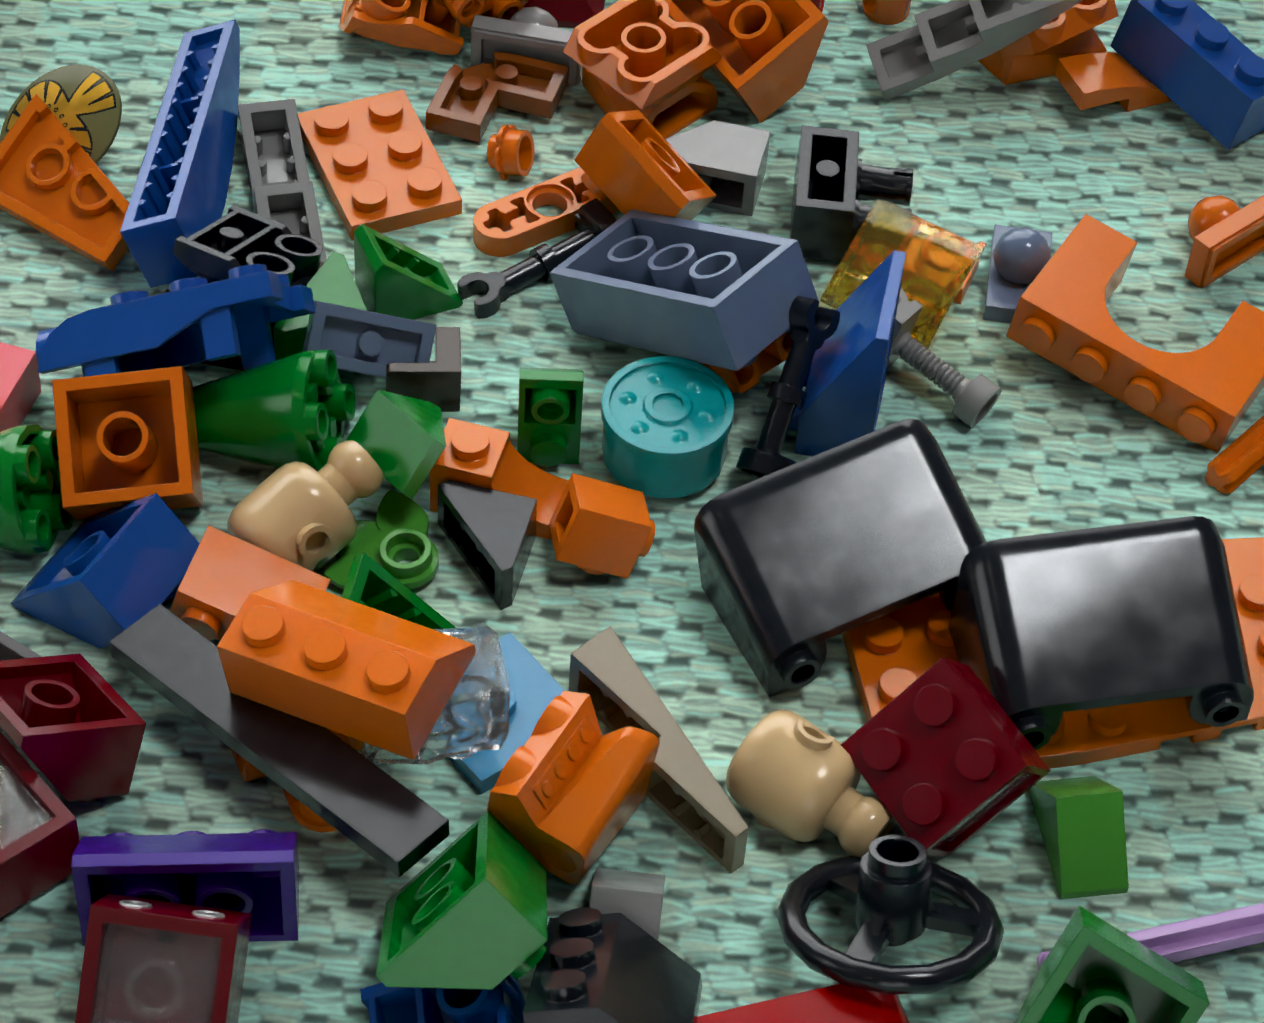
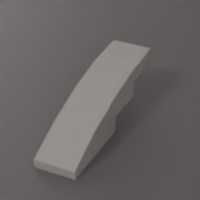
[866,0,1083,100]

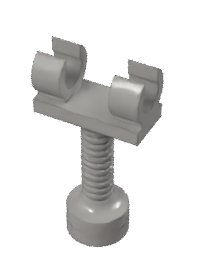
[888,289,1002,428]

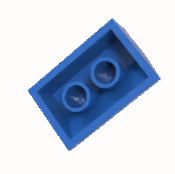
[1110,0,1264,150]

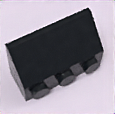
[523,908,702,1023]

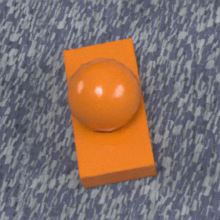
[1185,195,1264,288]

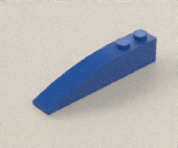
[120,19,240,288]

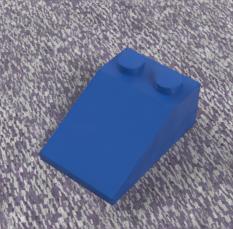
[789,250,907,457]

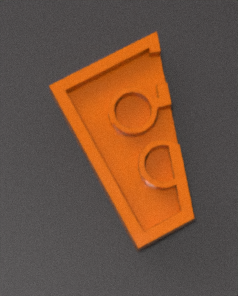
[0,93,129,272]

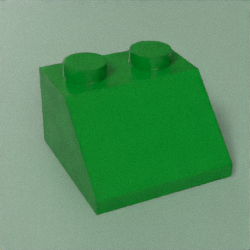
[1014,906,1210,1023]

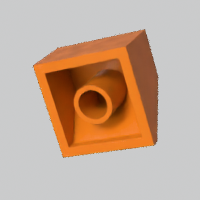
[574,110,717,220]

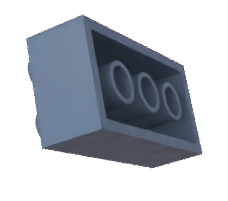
[549,209,820,371]

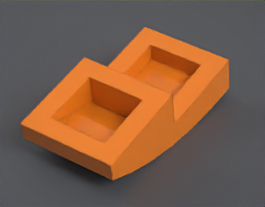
[1055,52,1172,112]

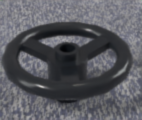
[777,835,1004,995]

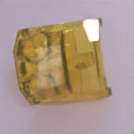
[820,199,986,350]

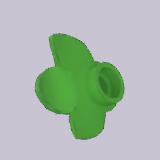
[324,490,439,589]

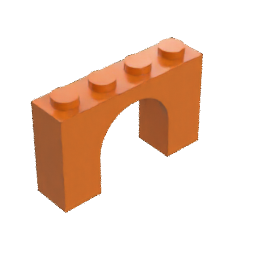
[1006,214,1264,453]

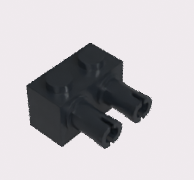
[789,125,913,263]

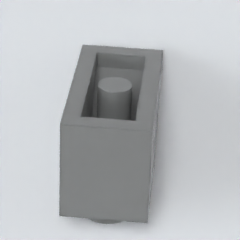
[666,120,770,216]

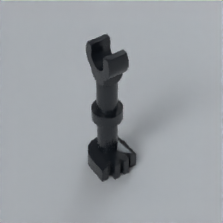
[457,198,617,319]
[736,296,840,478]

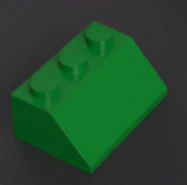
[376,810,547,990]

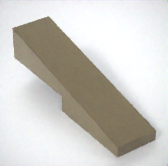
[568,626,749,874]

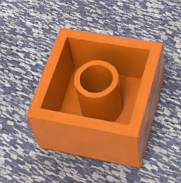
[52,366,204,519]

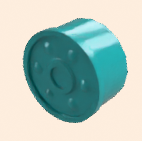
[601,356,734,498]

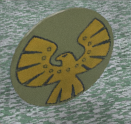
[0,64,122,164]

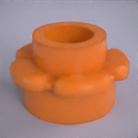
[487,125,535,180]

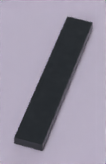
[109,604,450,877]

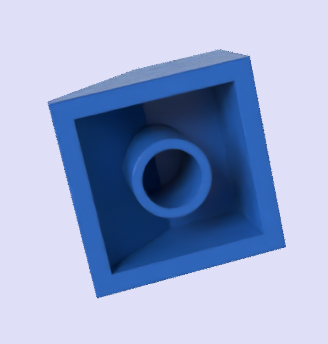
[11,493,200,649]

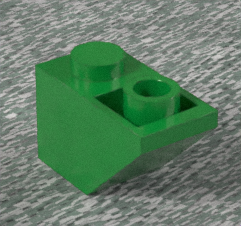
[517,368,584,467]

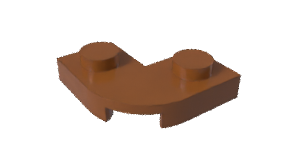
[426,52,569,142]

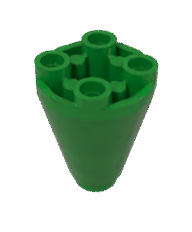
[193,350,356,472]
[0,424,74,554]

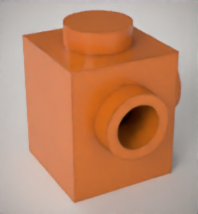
[549,473,655,579]

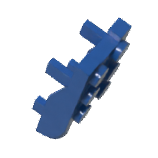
[36,264,316,377]

